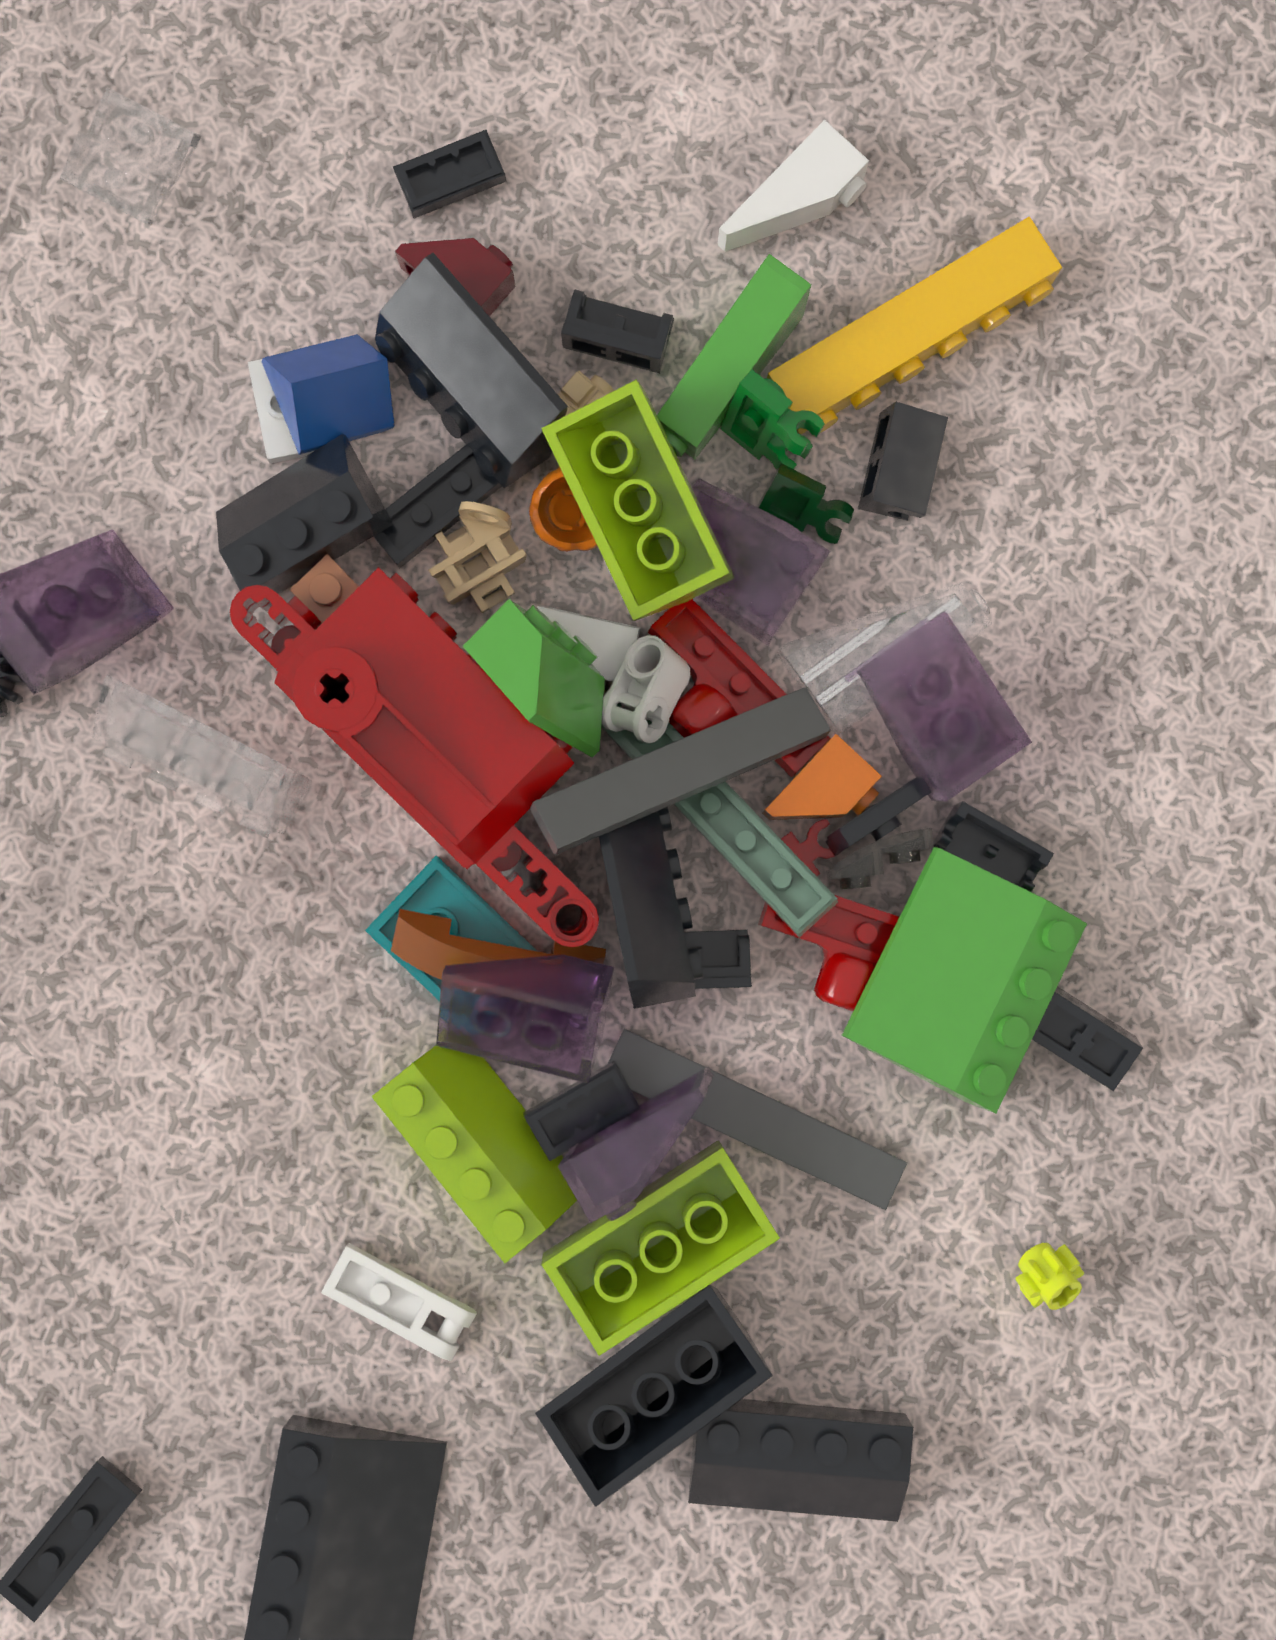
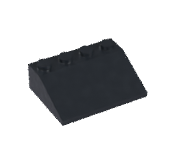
[244,1415,447,1640]

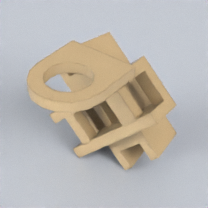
[428,501,527,613]

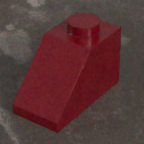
[395,238,516,316]

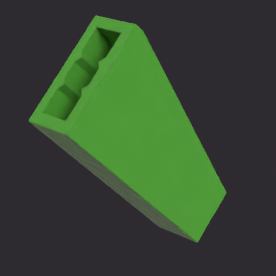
[657,254,812,460]

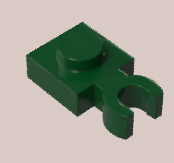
[756,463,854,544]

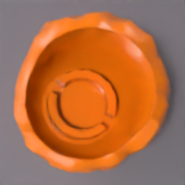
[529,466,598,552]

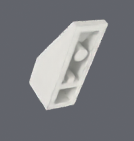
[718,120,869,252]

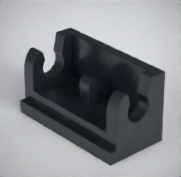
[561,289,674,374]
[858,401,948,521]
[929,801,1054,892]
[684,930,752,989]
[1032,986,1143,1092]

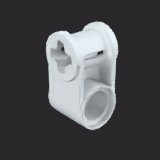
[602,635,690,743]

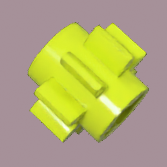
[1015,1243,1085,1310]

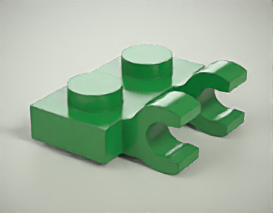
[720,369,825,470]

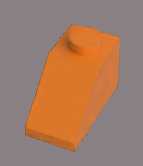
[762,734,882,820]

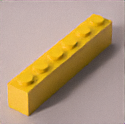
[767,216,1062,436]

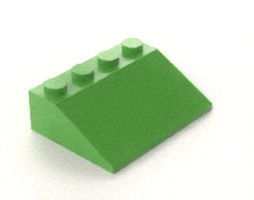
[841,847,1087,1114]

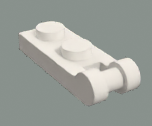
[321,1243,477,1361]

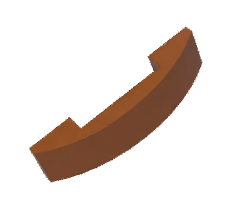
[391,909,606,998]

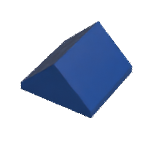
[262,334,395,455]

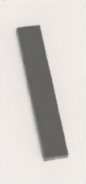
[530,687,831,855]
[608,1028,907,1210]

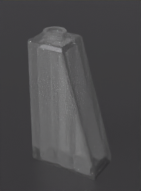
[777,582,992,736]

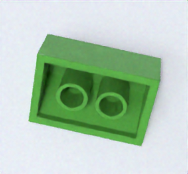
[463,599,605,758]

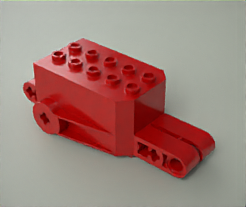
[229,567,599,947]

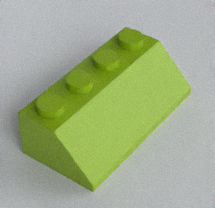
[541,379,735,621]
[371,1027,589,1264]
[541,1140,780,1356]

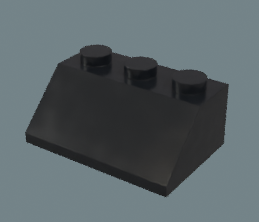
[216,434,393,594]

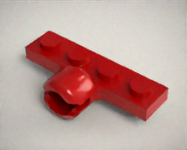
[648,599,831,778]
[758,895,899,1011]

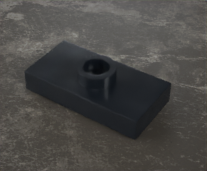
[393,130,507,219]
[825,777,932,856]
[523,1061,641,1161]

